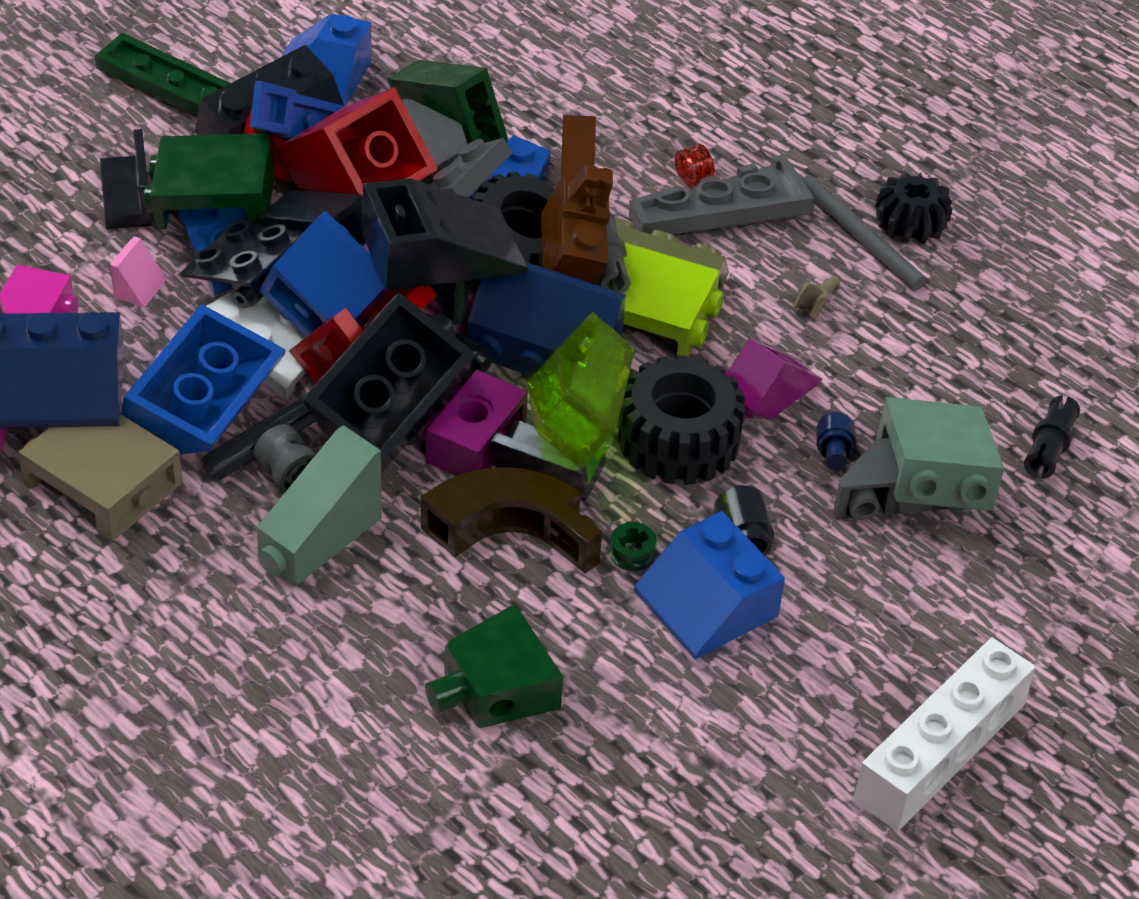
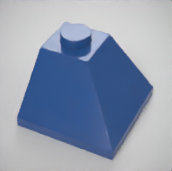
[281,13,372,106]

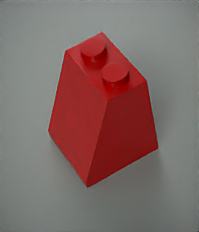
[276,87,438,197]

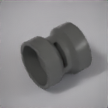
[253,424,316,493]

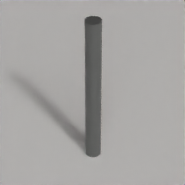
[802,175,927,291]

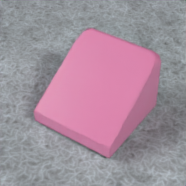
[110,236,166,307]

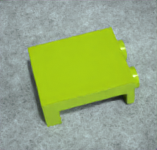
[595,242,724,356]

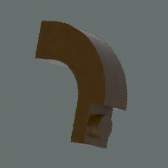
[421,467,602,574]

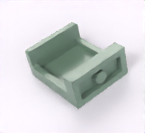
[876,397,1004,511]

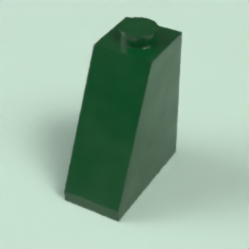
[387,60,508,145]

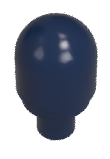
[816,411,856,469]

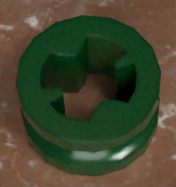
[609,522,657,572]

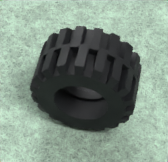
[473,172,555,282]
[618,355,745,485]

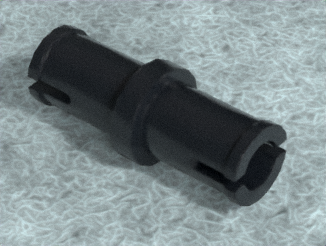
[1024,395,1081,479]

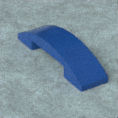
[250,81,346,140]

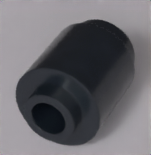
[714,485,774,556]

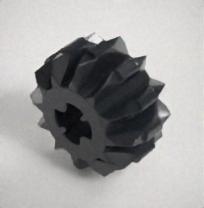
[875,172,953,244]

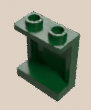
[144,133,276,229]

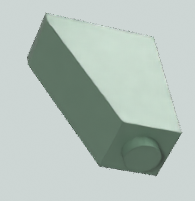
[257,425,382,587]

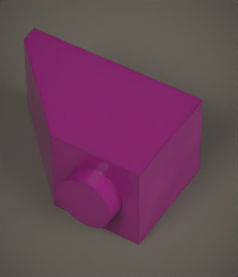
[725,338,822,419]

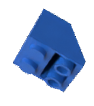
[259,211,387,337]

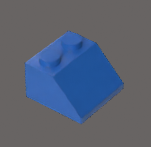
[634,511,785,659]

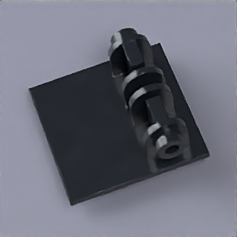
[180,220,306,308]

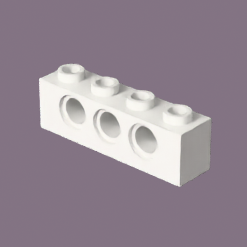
[854,637,1036,832]

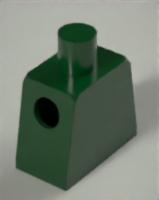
[425,604,563,728]

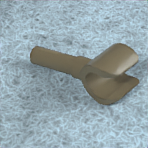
[793,276,840,318]

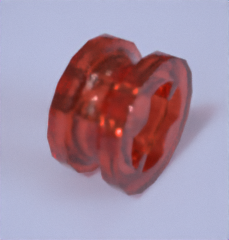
[675,143,715,188]

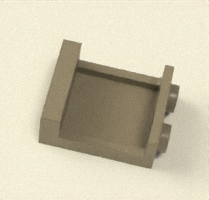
[18,414,182,542]

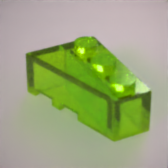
[527,312,635,469]

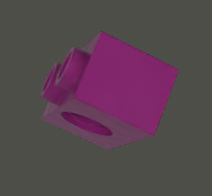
[423,370,528,476]

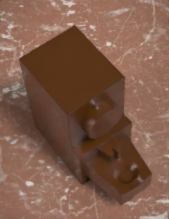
[541,164,613,284]

